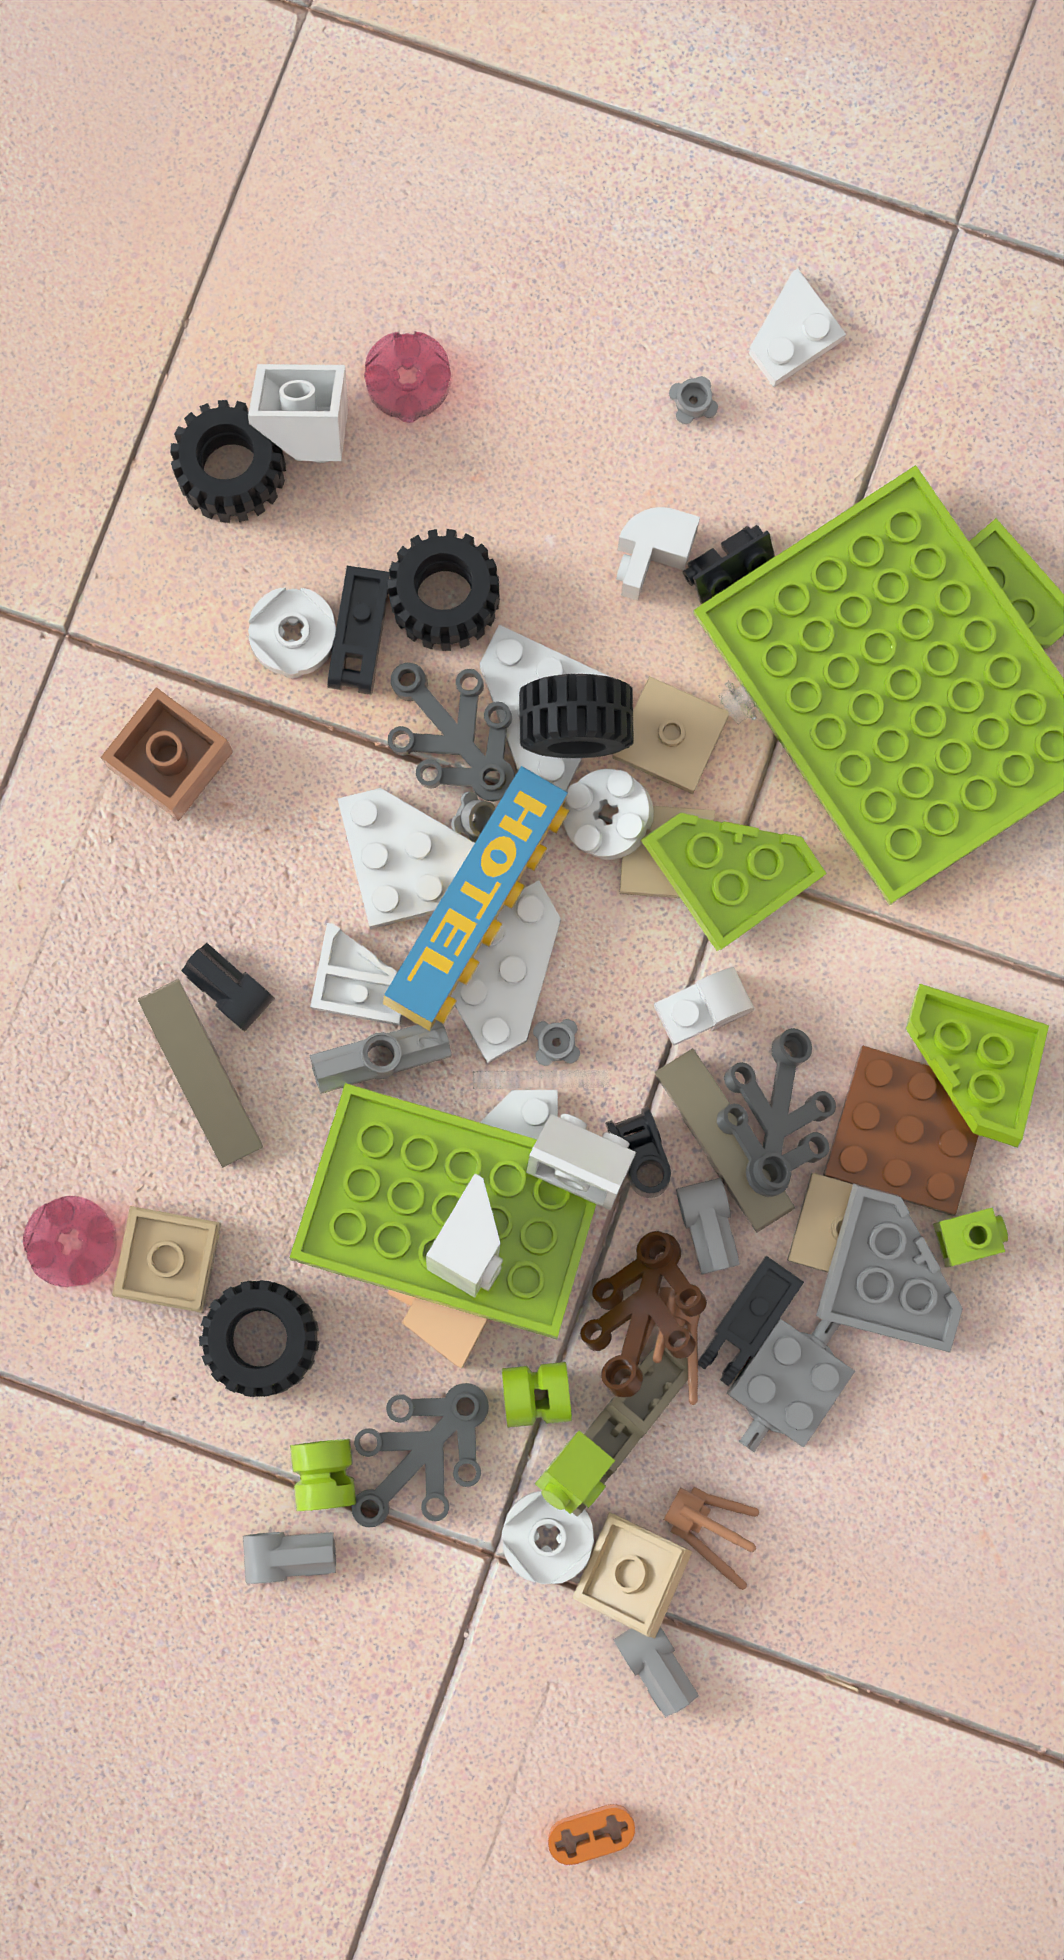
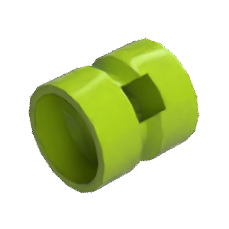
[502,1362,572,1428]
[290,1439,356,1511]

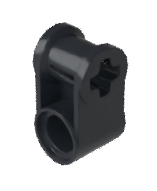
[605,1106,671,1198]

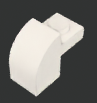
[616,507,700,601]
[654,967,754,1046]

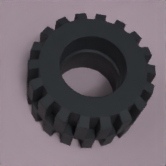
[170,400,286,523]
[388,529,500,651]
[519,674,634,758]
[199,1280,319,1397]

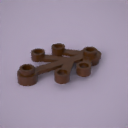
[580,1231,707,1397]

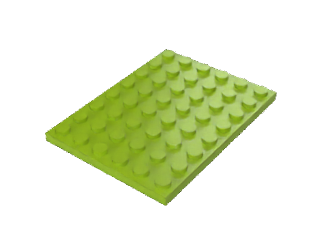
[693,465,1064,905]

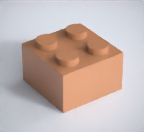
[100,687,233,821]

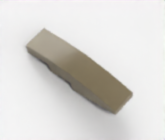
[138,978,263,1168]
[655,1048,795,1233]
[572,1346,688,1517]

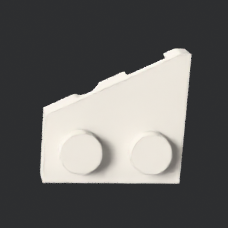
[749,268,846,387]
[310,923,402,1026]

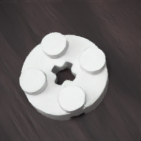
[248,587,336,679]
[564,769,654,860]
[502,1491,594,1584]

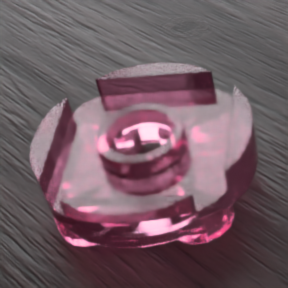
[364,331,452,423]
[23,1196,117,1288]

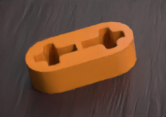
[548,1804,635,1865]

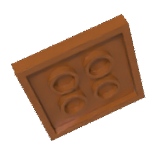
[823,1045,979,1216]

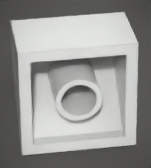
[248,364,348,463]
[526,1114,636,1211]
[426,1174,503,1297]

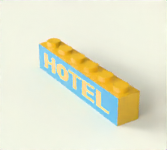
[383,766,570,1031]

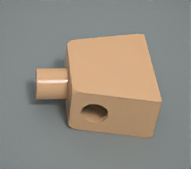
[387,1290,488,1368]

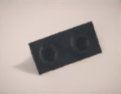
[682,525,775,604]

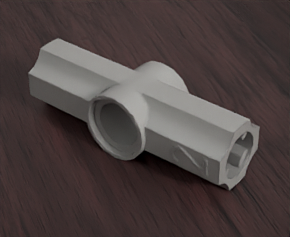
[310,1020,452,1094]

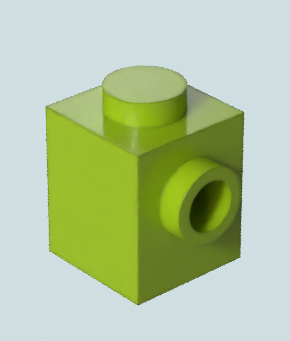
[933,1207,1008,1268]
[535,1430,615,1514]

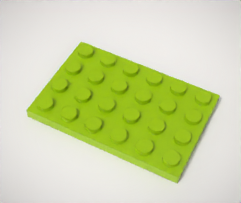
[289,1083,596,1339]

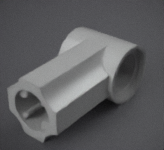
[676,1178,740,1275]
[243,1532,336,1584]
[613,1627,699,1718]

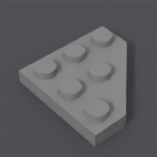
[816,1183,963,1352]

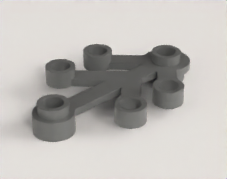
[388,663,515,802]
[717,1028,836,1197]
[352,1383,489,1527]

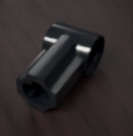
[181,943,275,1032]

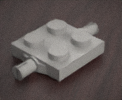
[726,1318,855,1453]

